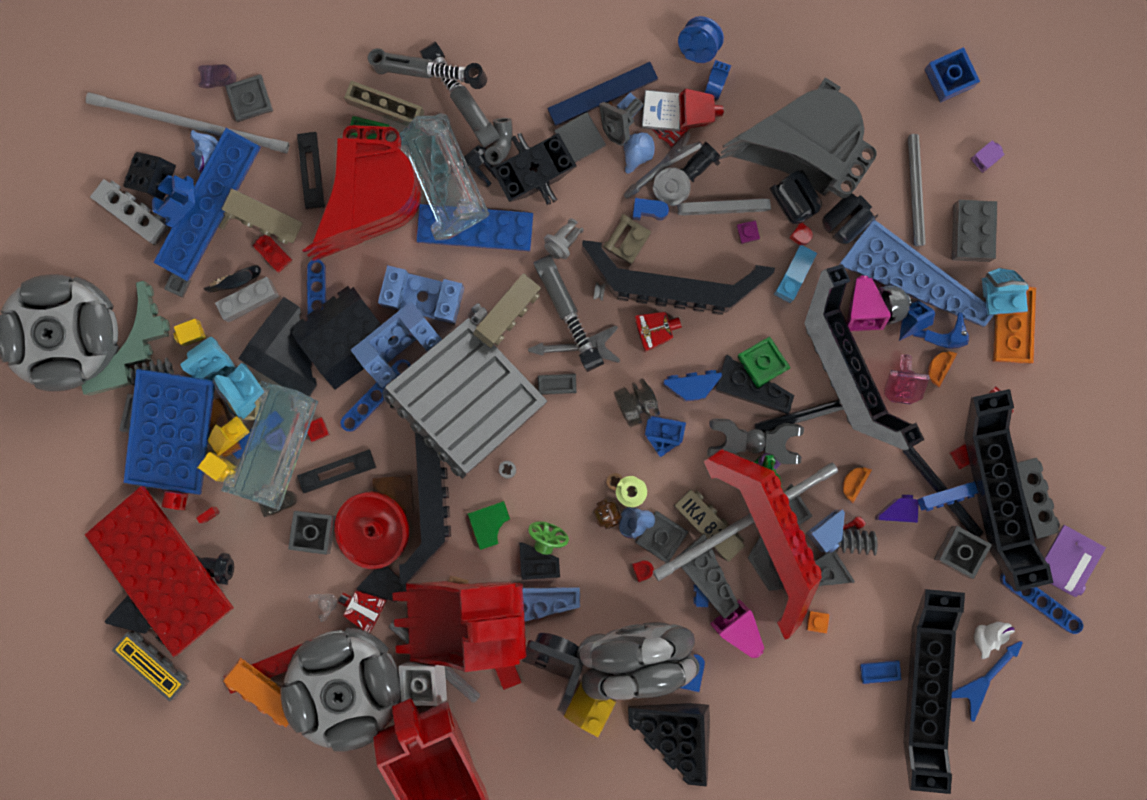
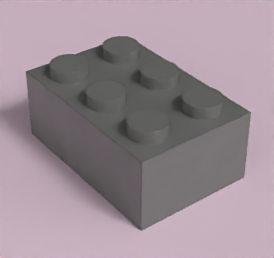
[952,200,997,262]

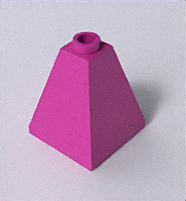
[846,276,890,331]
[710,599,765,658]

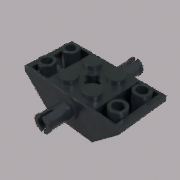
[491,133,577,205]

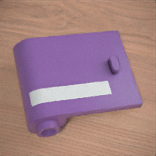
[1044,525,1106,597]

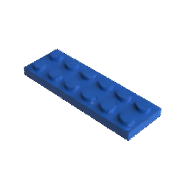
[417,204,533,252]

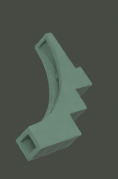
[81,281,170,396]

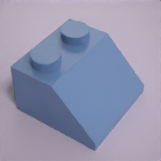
[806,509,845,553]

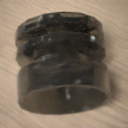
[613,378,660,428]

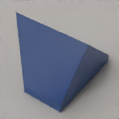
[899,300,935,341]

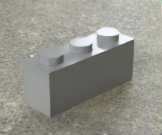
[215,277,280,322]

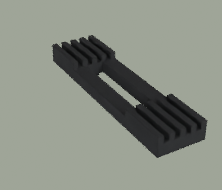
[297,132,325,210]
[297,449,377,493]

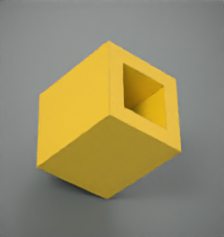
[173,319,206,346]

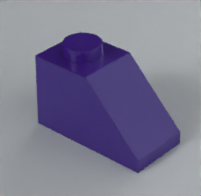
[875,495,919,523]

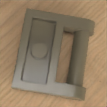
[603,214,651,265]

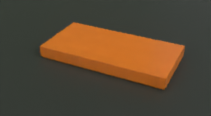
[993,287,1036,364]

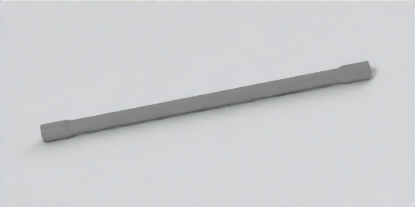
[86,92,290,154]
[652,462,838,582]

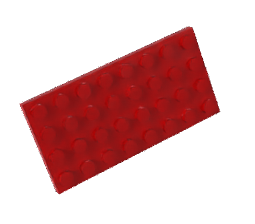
[84,486,234,657]

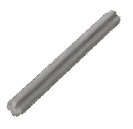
[908,134,925,246]
[389,620,480,703]

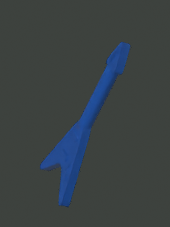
[952,641,1023,722]

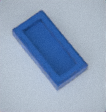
[860,660,902,684]

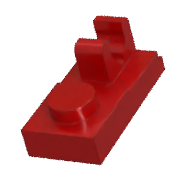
[252,234,292,273]

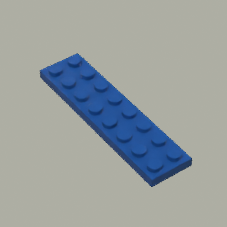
[154,128,261,281]

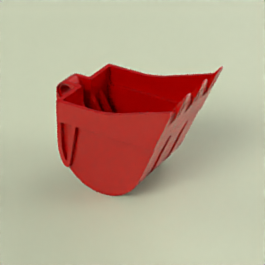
[302,125,422,261]
[392,581,527,672]
[373,698,489,800]

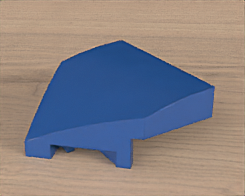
[645,415,686,457]

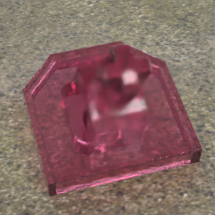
[884,354,929,405]

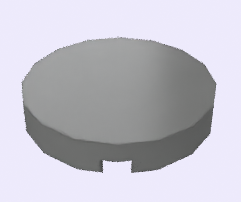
[653,167,690,206]

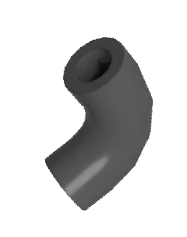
[485,118,513,165]

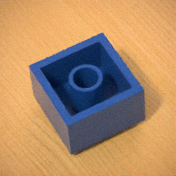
[924,47,980,103]

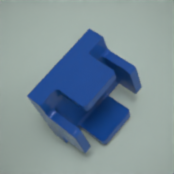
[152,175,195,228]

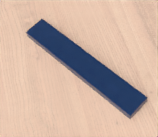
[547,62,658,127]

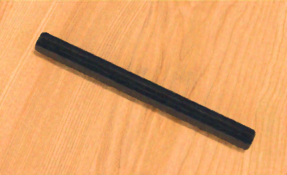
[755,400,844,432]
[903,447,983,537]

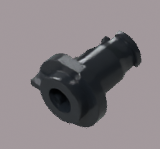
[680,141,721,182]
[461,145,497,187]
[196,553,235,585]

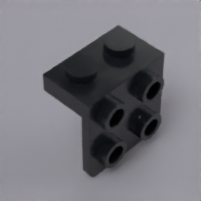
[124,152,176,200]

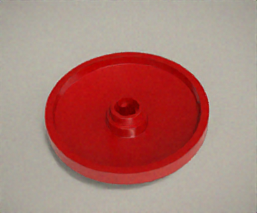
[334,491,409,569]

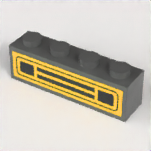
[111,631,190,702]

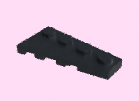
[715,355,795,415]

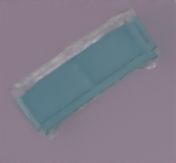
[393,116,490,240]
[221,381,319,510]

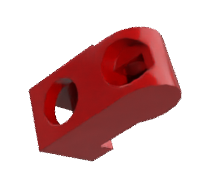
[162,490,189,510]

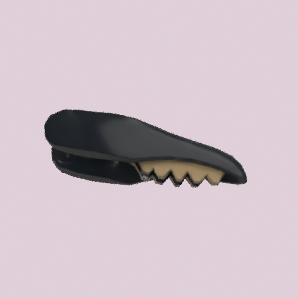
[203,265,261,293]

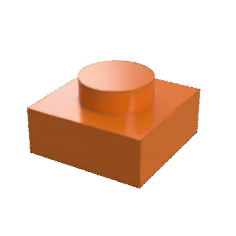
[807,611,830,634]

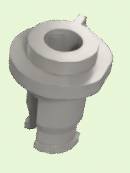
[544,218,584,259]

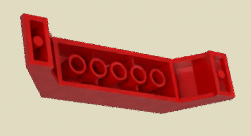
[704,449,822,640]

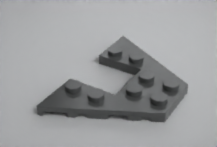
[747,484,855,591]

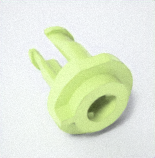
[616,476,647,507]

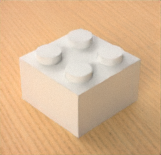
[399,661,447,706]

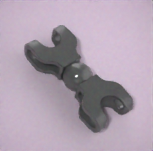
[707,418,804,464]

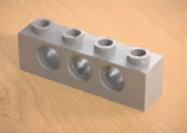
[90,179,169,245]

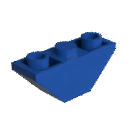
[663,370,722,402]

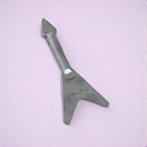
[624,131,702,199]
[528,326,620,363]

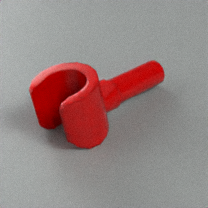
[843,516,866,530]

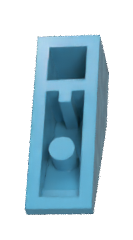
[774,245,817,303]

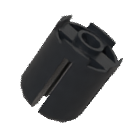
[769,169,822,224]
[822,193,878,244]

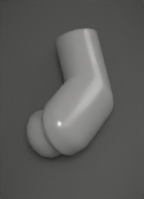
[471,303,488,325]

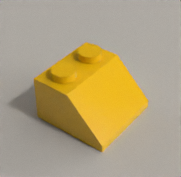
[564,683,616,737]

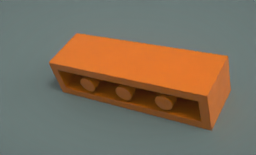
[223,657,289,728]

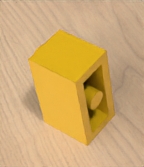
[198,452,237,482]

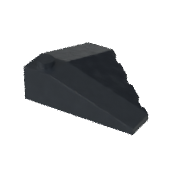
[238,297,317,401]
[628,703,710,787]

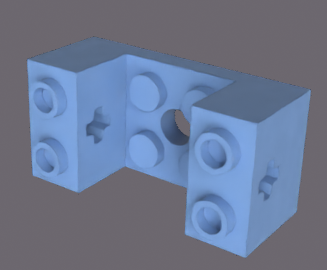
[378,265,465,324]
[351,302,442,388]

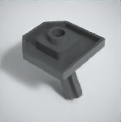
[599,98,643,146]

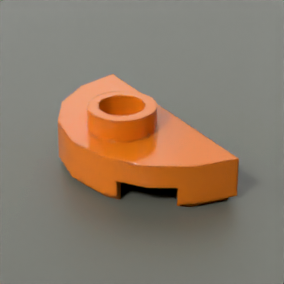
[928,351,957,387]
[842,467,872,503]

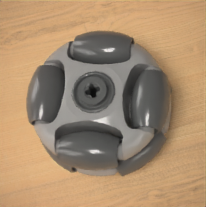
[0,274,119,392]
[577,622,699,701]
[280,627,401,752]

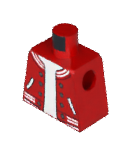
[338,590,387,633]

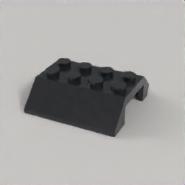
[292,286,393,390]

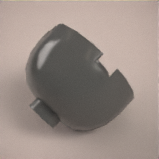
[878,285,912,325]

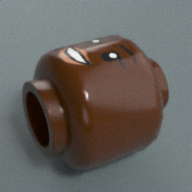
[593,499,621,529]

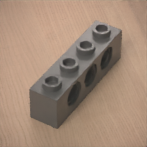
[1017,458,1060,539]

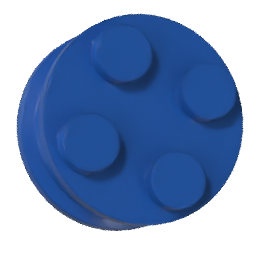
[678,16,724,63]

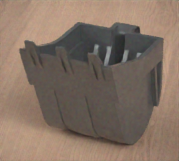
[718,89,877,198]

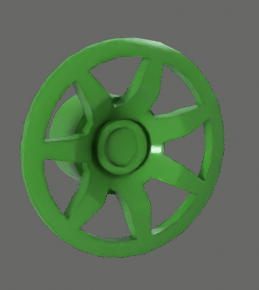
[528,522,569,555]

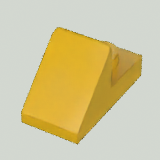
[207,416,250,456]

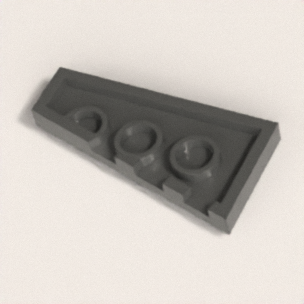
[674,534,739,619]

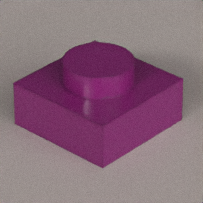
[736,220,760,244]

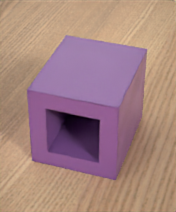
[971,140,1005,173]

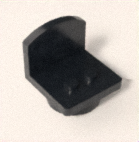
[522,633,584,713]

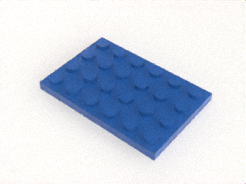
[123,369,215,495]

